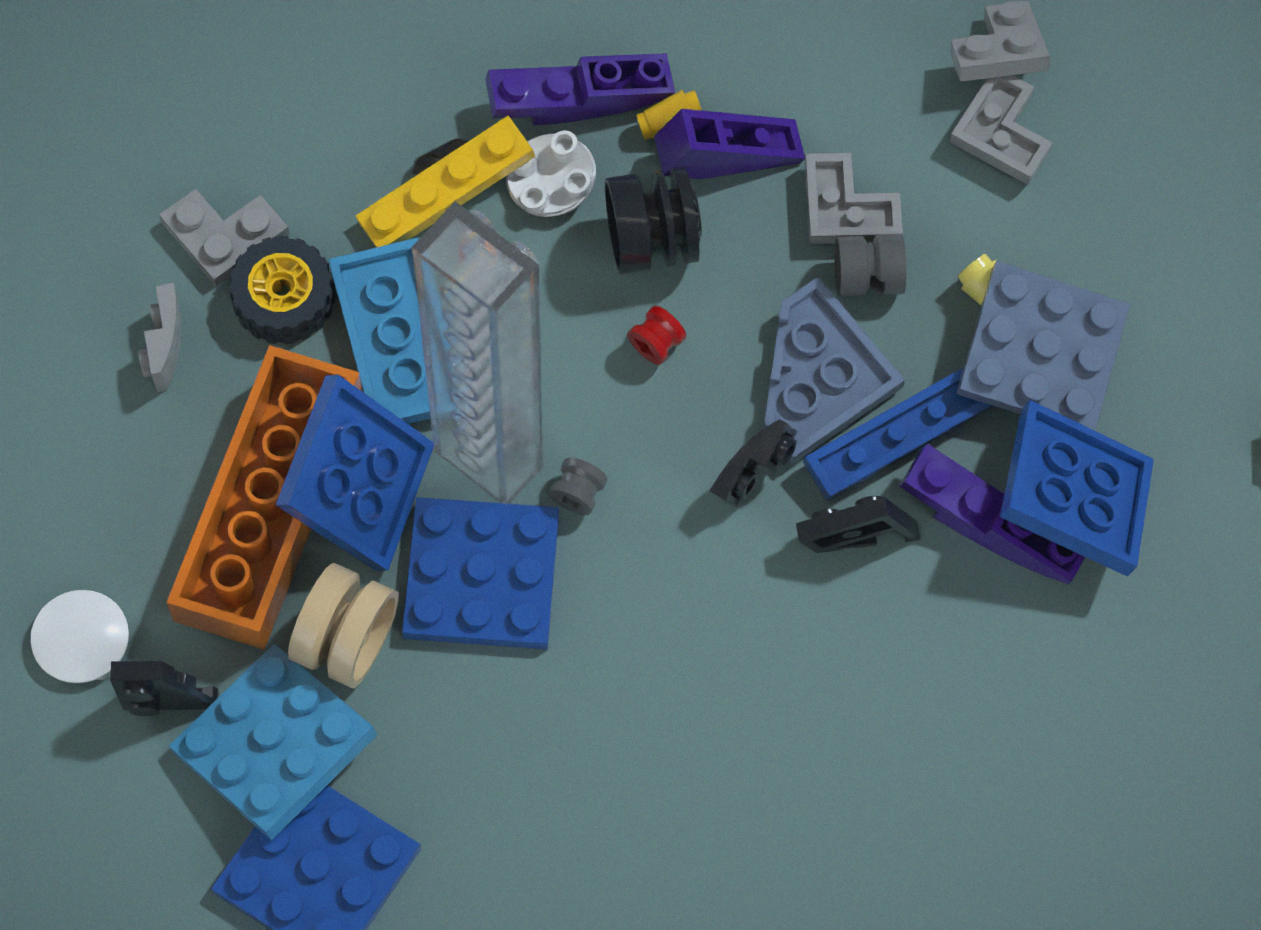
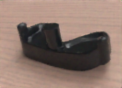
[410,138,468,175]

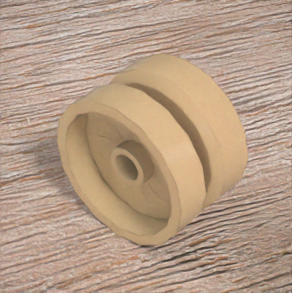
[288,562,399,689]

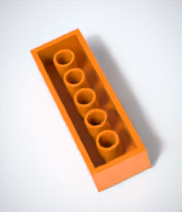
[166,345,362,650]

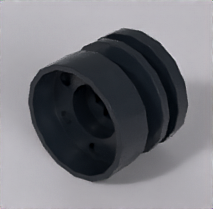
[604,166,702,274]

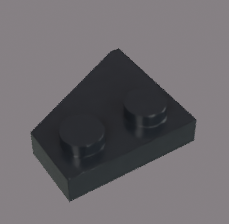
[796,496,920,553]
[110,661,219,716]

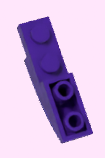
[485,53,675,126]
[899,443,1085,584]

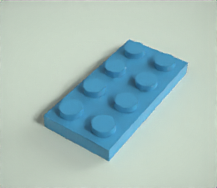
[328,237,466,424]

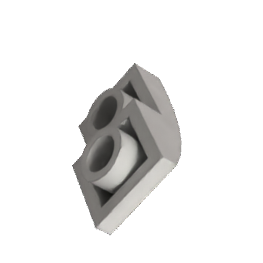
[138,283,182,393]

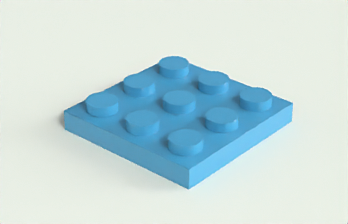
[169,643,377,841]

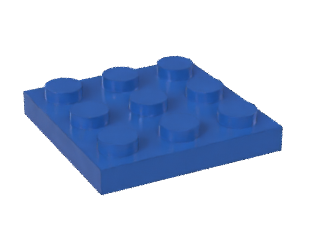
[276,375,435,571]
[1000,400,1154,577]
[402,497,559,650]
[211,785,421,930]

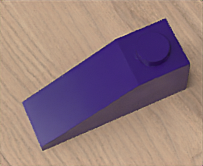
[654,109,805,179]

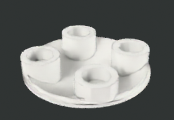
[506,130,596,217]
[31,590,129,683]

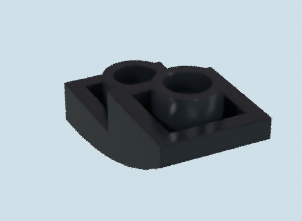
[710,419,797,507]

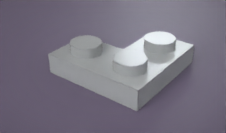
[950,1,1050,82]
[949,75,1052,185]
[805,153,903,244]
[159,189,290,287]

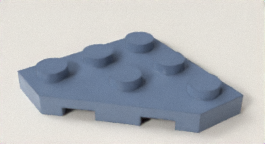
[763,277,905,464]

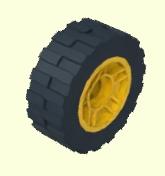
[229,236,335,344]

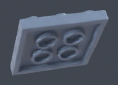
[956,261,1130,431]

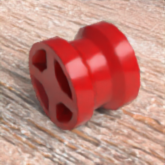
[627,305,687,365]

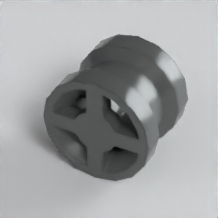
[549,458,607,515]

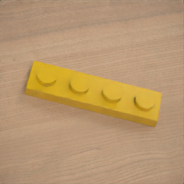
[355,116,535,247]

